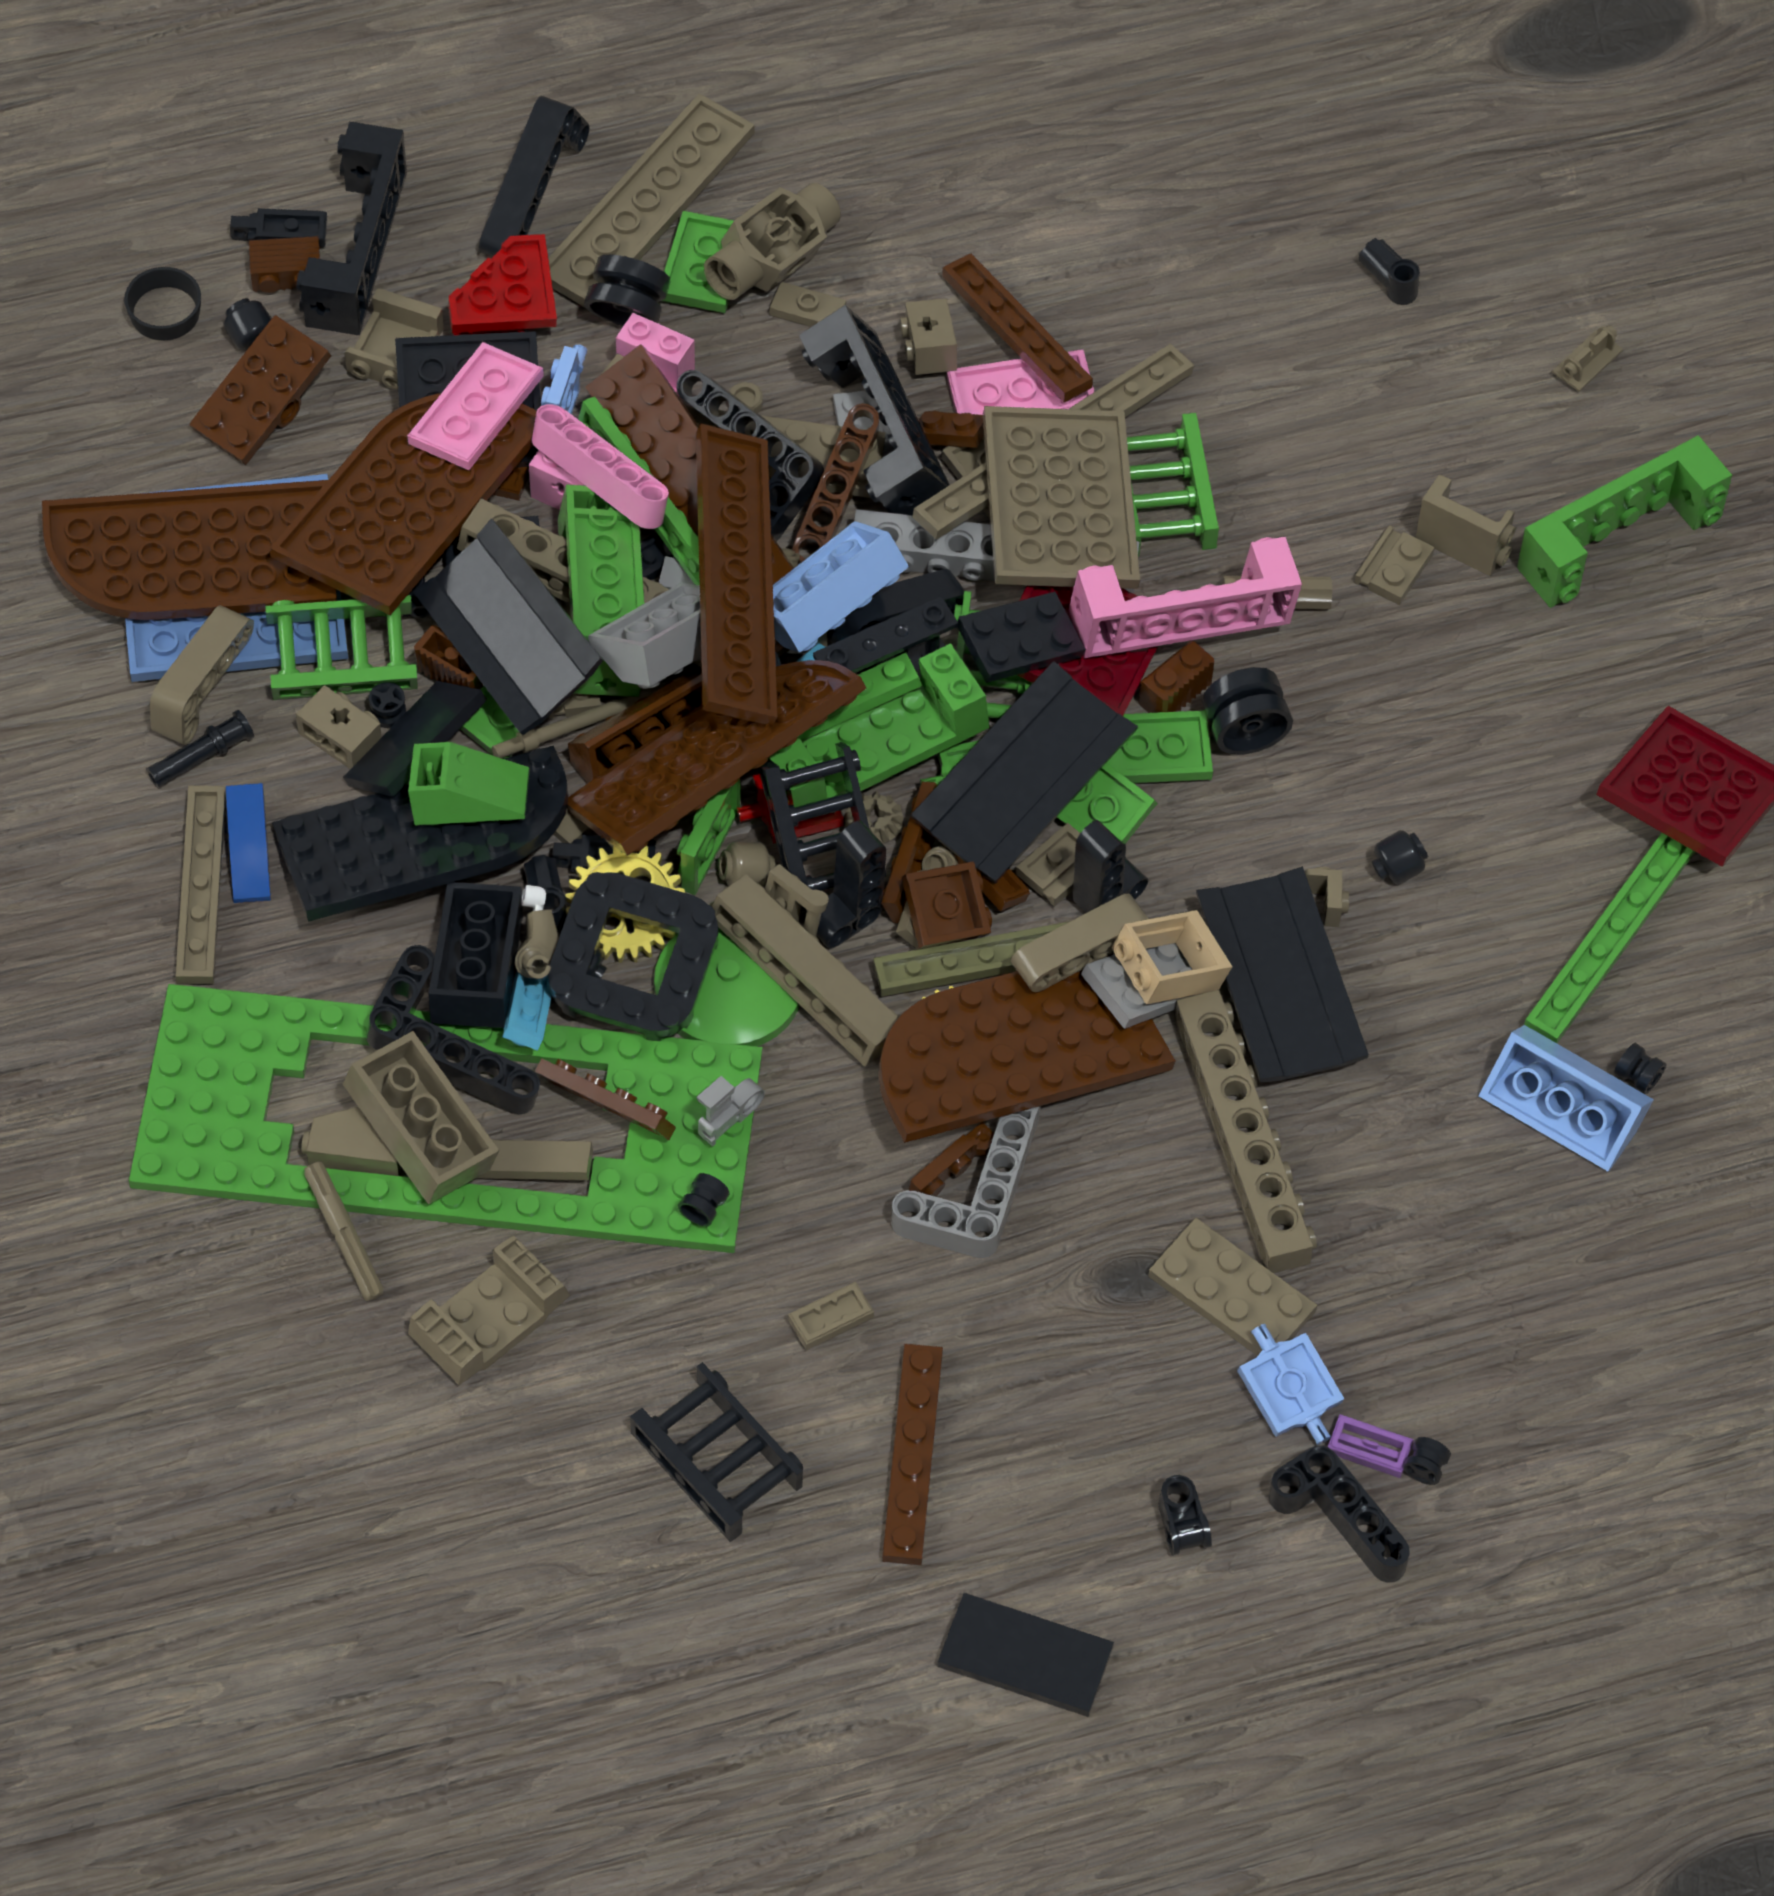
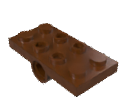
[189,315,332,466]

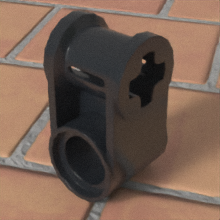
[1158,1475,1212,1556]

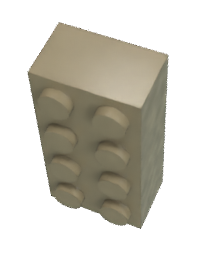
[343,1031,499,1205]

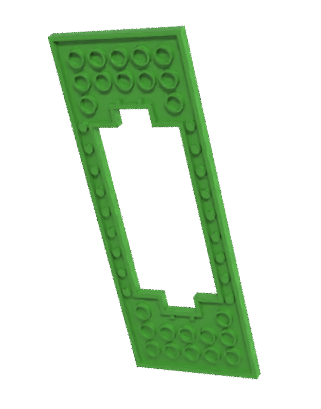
[129,984,762,1253]

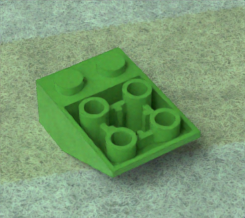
[408,742,530,825]

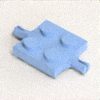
[541,344,588,414]
[1237,1324,1344,1445]

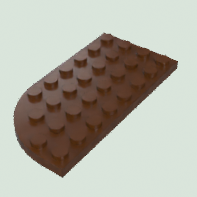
[270,393,537,615]
[42,480,337,620]
[567,660,867,856]
[879,953,1176,1143]

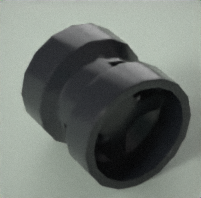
[1614,1042,1667,1094]
[678,1173,730,1227]

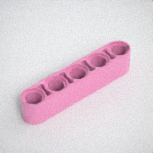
[532,404,669,529]

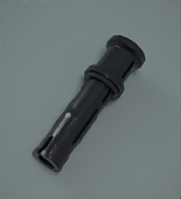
[146,709,254,788]

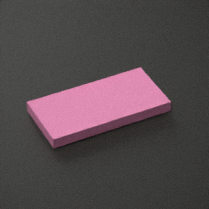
[408,342,544,470]
[946,349,1094,415]

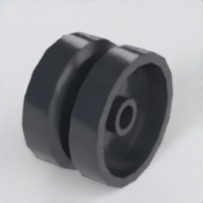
[584,254,671,326]
[1202,667,1293,755]

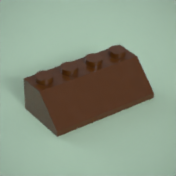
[568,672,703,784]

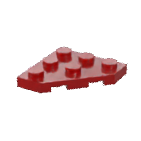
[448,234,557,333]

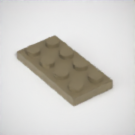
[1148,1218,1317,1356]

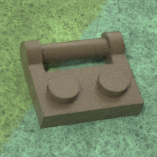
[765,864,829,939]

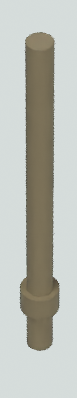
[492,673,687,758]

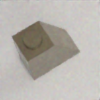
[302,1107,402,1176]

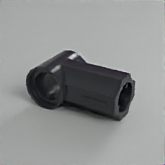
[1359,238,1420,305]
[524,855,567,932]

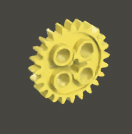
[565,846,685,963]

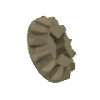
[845,790,903,844]

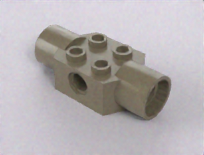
[704,183,841,300]

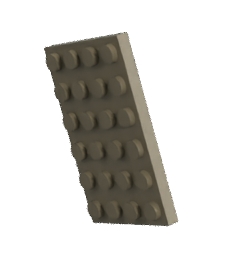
[983,406,1140,589]

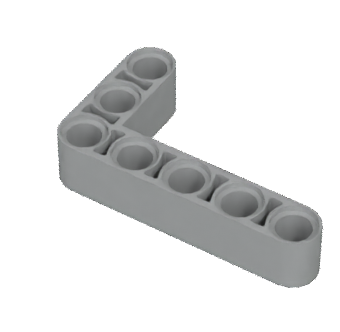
[891,1106,1040,1258]

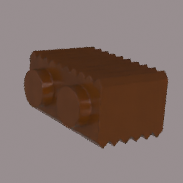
[249,236,321,293]
[414,625,484,690]
[1138,640,1214,713]

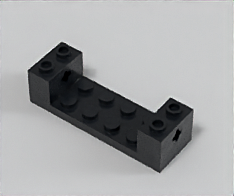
[297,121,407,336]
[799,305,950,516]

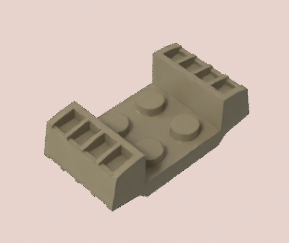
[408,1235,570,1385]

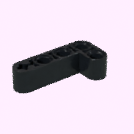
[827,569,965,644]
[1073,820,1149,913]
[804,821,887,949]
[1269,1446,1410,1583]

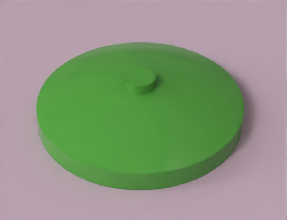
[654,927,800,1047]

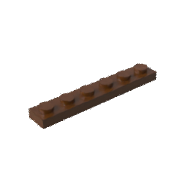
[943,253,1093,403]
[882,1344,943,1566]

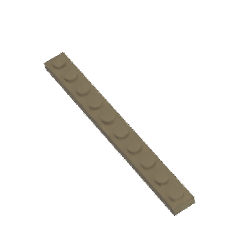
[913,343,1194,540]

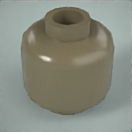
[718,842,776,887]

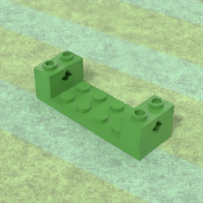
[1517,435,1732,608]
[558,484,644,697]
[766,643,989,807]

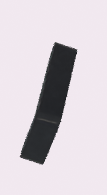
[479,95,590,257]
[677,370,824,542]
[366,945,540,1115]

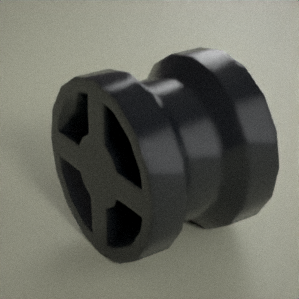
[369,682,406,728]
[1403,1437,1451,1485]

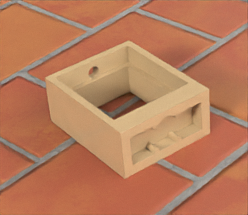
[1111,910,1232,1005]

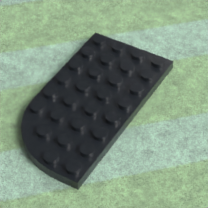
[272,745,569,922]

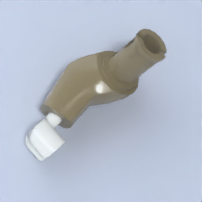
[515,885,559,979]

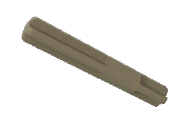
[304,1161,383,1301]

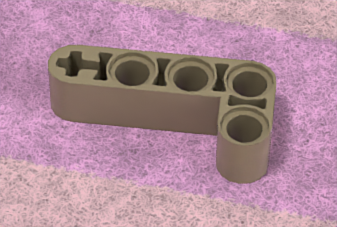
[150,605,254,745]
[1011,894,1149,992]

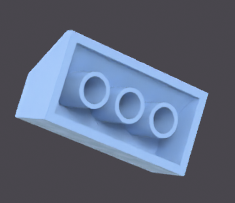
[773,521,909,653]
[1479,1025,1654,1171]

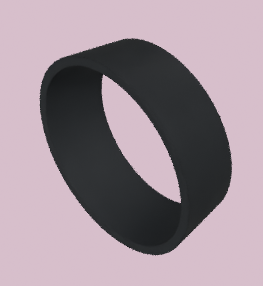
[124,267,201,340]

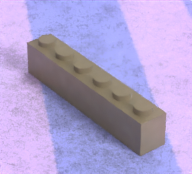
[712,874,898,1067]

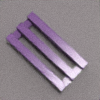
[1328,1414,1414,1478]

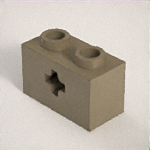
[900,298,957,375]
[296,685,382,769]

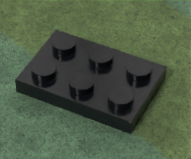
[957,592,1085,683]

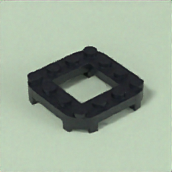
[548,872,718,1041]

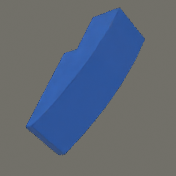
[226,783,271,903]

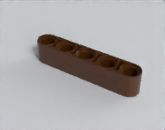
[793,403,879,566]

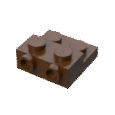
[901,861,992,949]

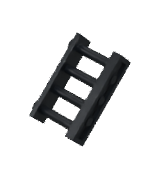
[813,596,959,681]
[758,742,886,912]
[630,1362,804,1542]

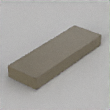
[477,1140,593,1180]

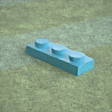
[503,971,552,1051]

